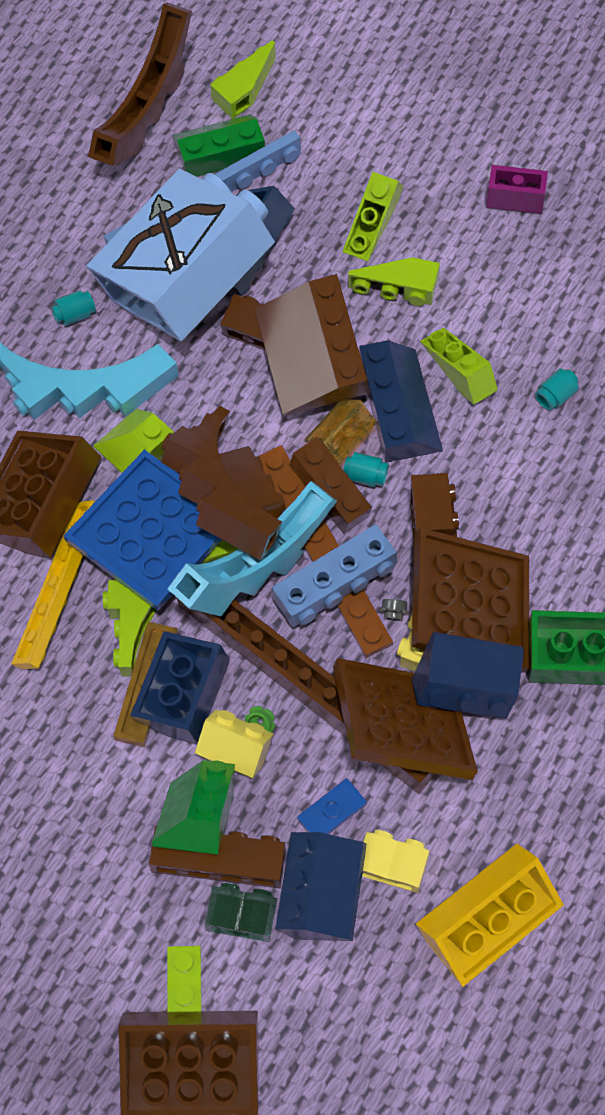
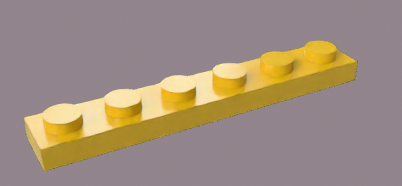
[11,500,95,669]

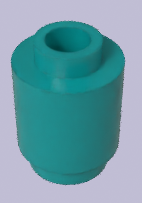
[51,290,96,327]
[535,368,579,411]
[343,452,389,488]

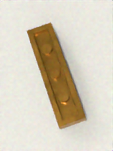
[113,622,179,747]

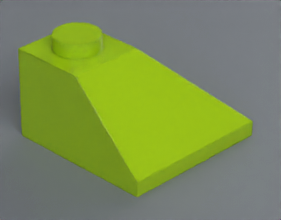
[93,409,174,473]

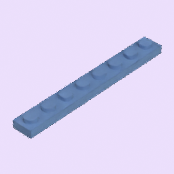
[104,131,301,244]

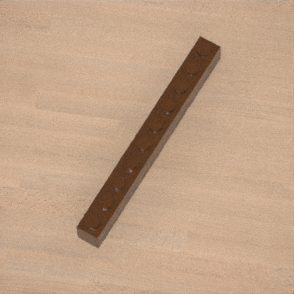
[177,598,436,794]

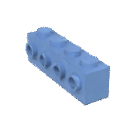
[272,524,397,628]

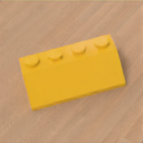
[416,844,564,987]

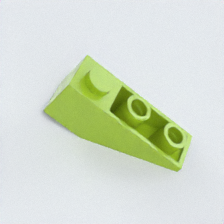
[210,40,276,119]
[342,171,404,261]
[348,257,440,306]
[420,327,498,404]

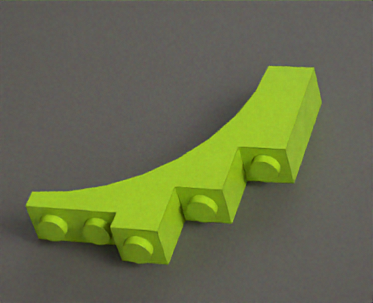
[103,540,239,677]

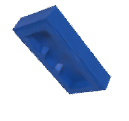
[297,778,367,834]

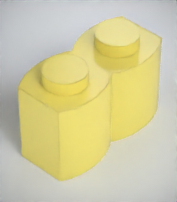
[362,830,429,893]

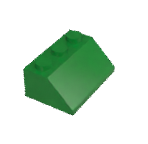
[172,114,265,177]
[152,760,235,855]

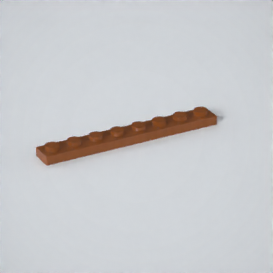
[259,445,393,658]

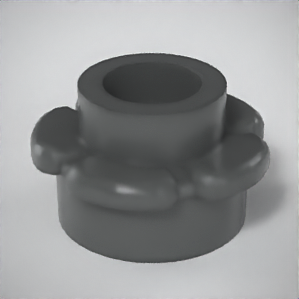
[379,599,409,621]

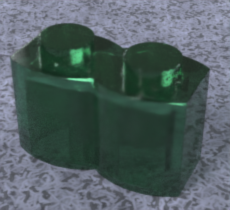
[205,883,278,943]

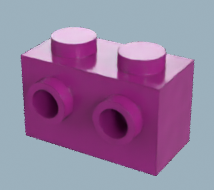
[486,165,548,214]

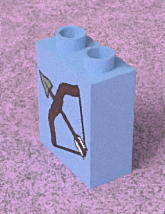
[86,169,275,341]

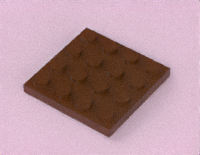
[411,528,529,673]
[333,658,478,780]

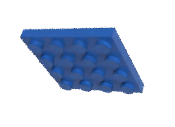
[64,449,222,611]

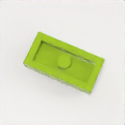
[167,945,202,1012]

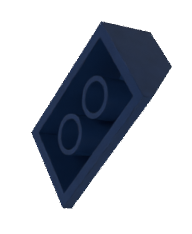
[130,631,230,744]
[412,632,524,719]
[275,832,367,941]

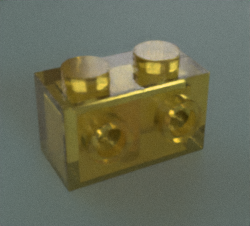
[304,399,377,463]

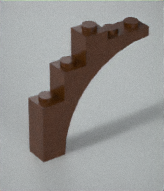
[88,2,192,166]
[161,406,282,560]

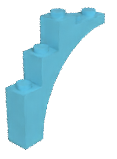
[0,342,179,420]
[167,481,337,616]

